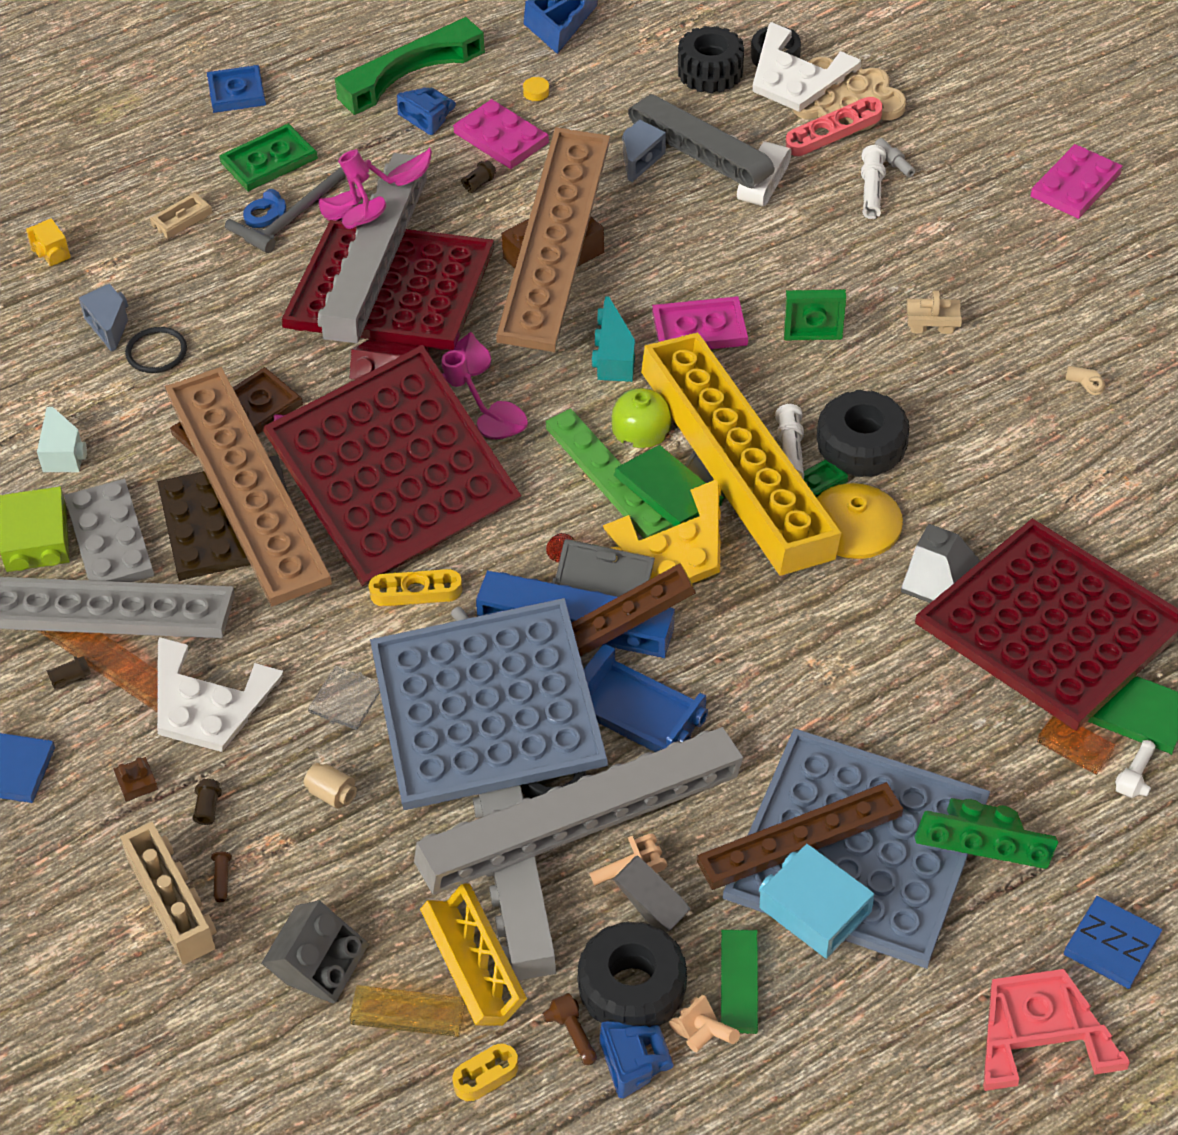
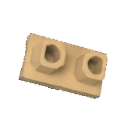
[907,290,962,334]

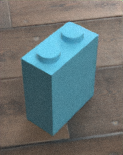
[759,844,874,959]

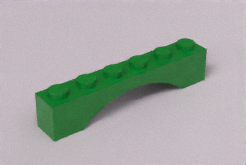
[334,17,485,115]

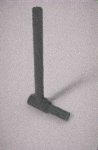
[225,167,346,253]

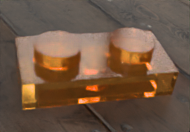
[1037,716,1115,775]

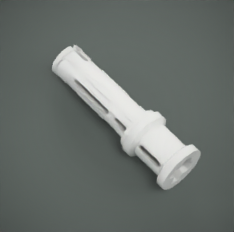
[861,145,886,219]
[775,404,804,479]

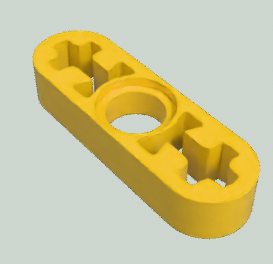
[369,569,462,606]

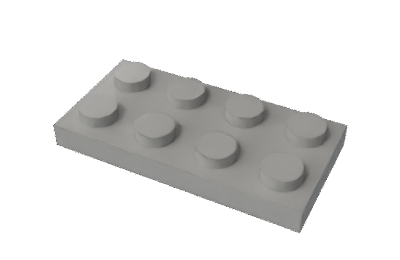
[64,479,154,582]

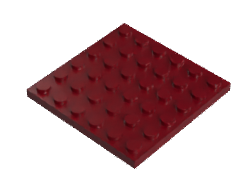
[282,220,494,350]
[263,345,522,587]
[915,518,1178,731]

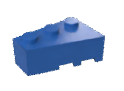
[523,0,598,54]

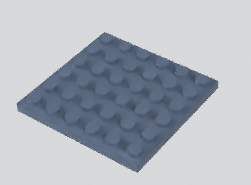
[370,598,608,810]
[723,728,990,969]

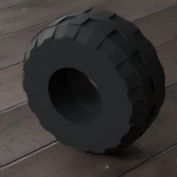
[817,390,909,477]
[577,921,687,1027]

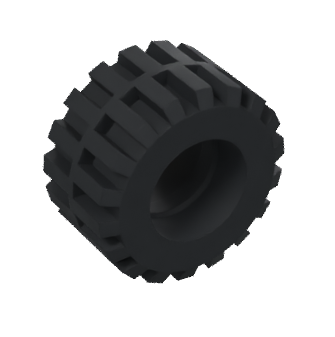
[678,26,744,93]

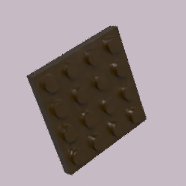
[157,455,289,581]

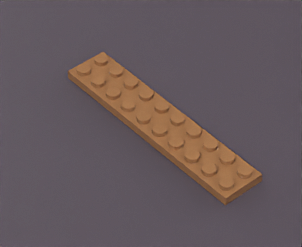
[496,127,610,352]
[165,367,332,607]

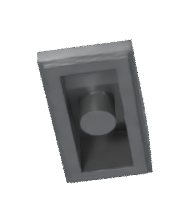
[613,855,690,932]

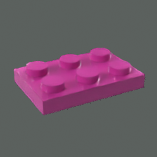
[453,99,549,169]
[1031,144,1122,219]
[652,296,748,349]

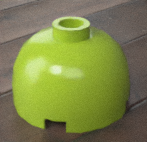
[611,388,672,448]

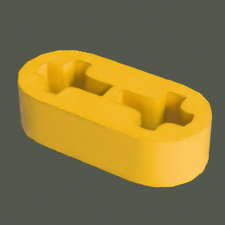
[452,1044,518,1101]

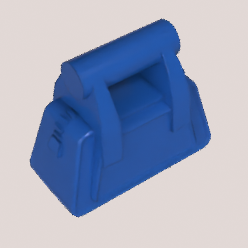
[397,87,456,135]
[599,1021,674,1098]

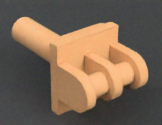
[589,834,668,886]
[669,995,740,1052]

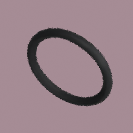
[125,327,187,373]

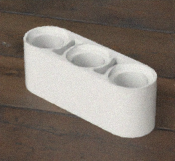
[737,141,792,207]

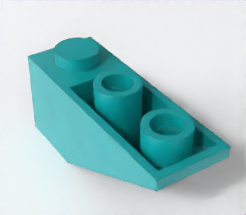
[592,296,635,382]

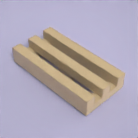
[150,193,213,239]

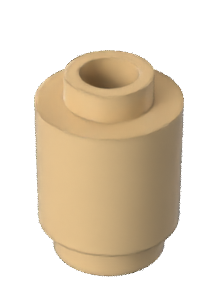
[304,763,357,809]

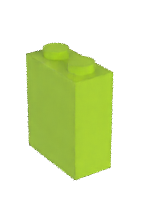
[0,486,70,572]

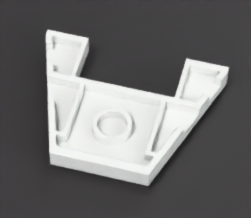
[753,22,861,112]
[157,637,283,752]

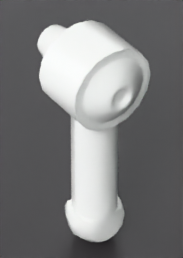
[1115,740,1156,798]

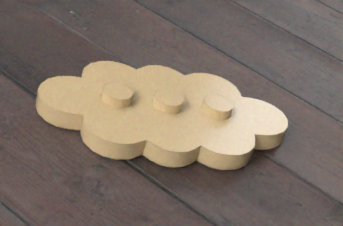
[792,57,906,131]

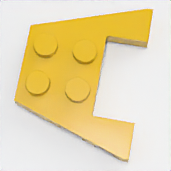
[603,479,721,583]

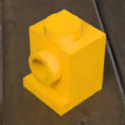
[26,218,71,267]

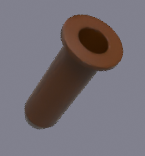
[211,851,232,902]

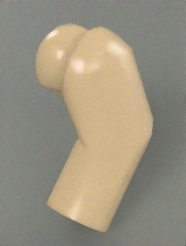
[1065,366,1105,395]

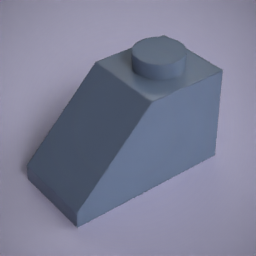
[622,120,666,182]
[79,283,128,351]

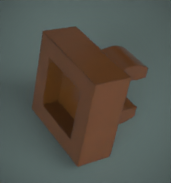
[113,757,158,802]

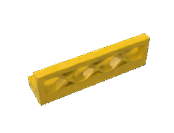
[420,883,527,1026]

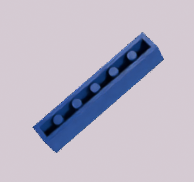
[476,570,675,658]

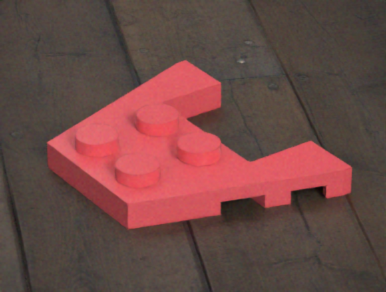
[983,969,1130,1091]

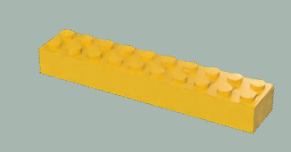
[641,332,842,576]

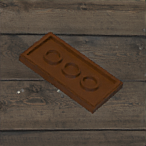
[170,367,303,458]

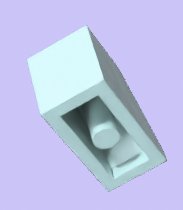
[37,407,87,472]

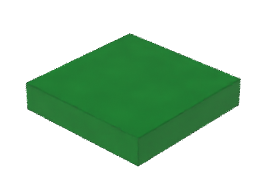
[783,289,846,341]

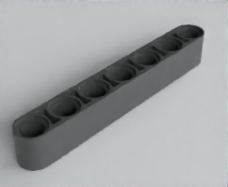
[628,94,775,189]

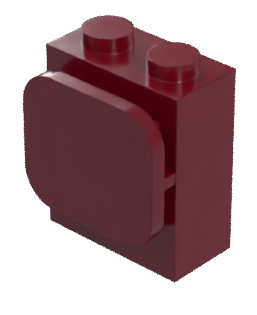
[349,339,429,379]

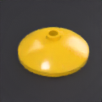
[817,483,903,559]

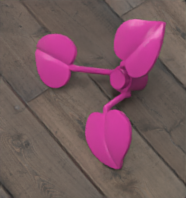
[319,147,432,229]
[442,332,528,439]

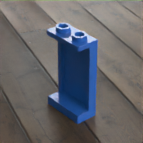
[583,644,708,752]

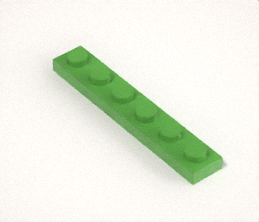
[546,408,674,539]

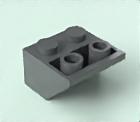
[261,900,369,1003]

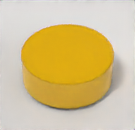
[523,77,550,101]

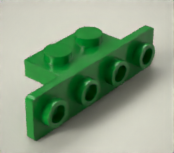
[914,798,1058,869]

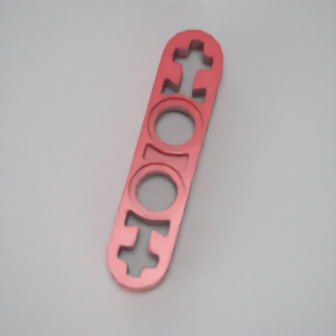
[786,97,882,156]

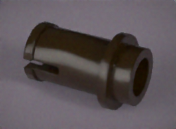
[461,160,496,193]
[46,656,91,690]
[192,778,222,825]

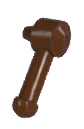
[542,993,597,1065]

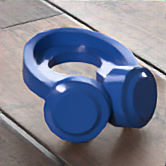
[243,189,286,228]

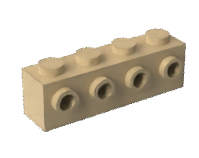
[120,822,217,965]

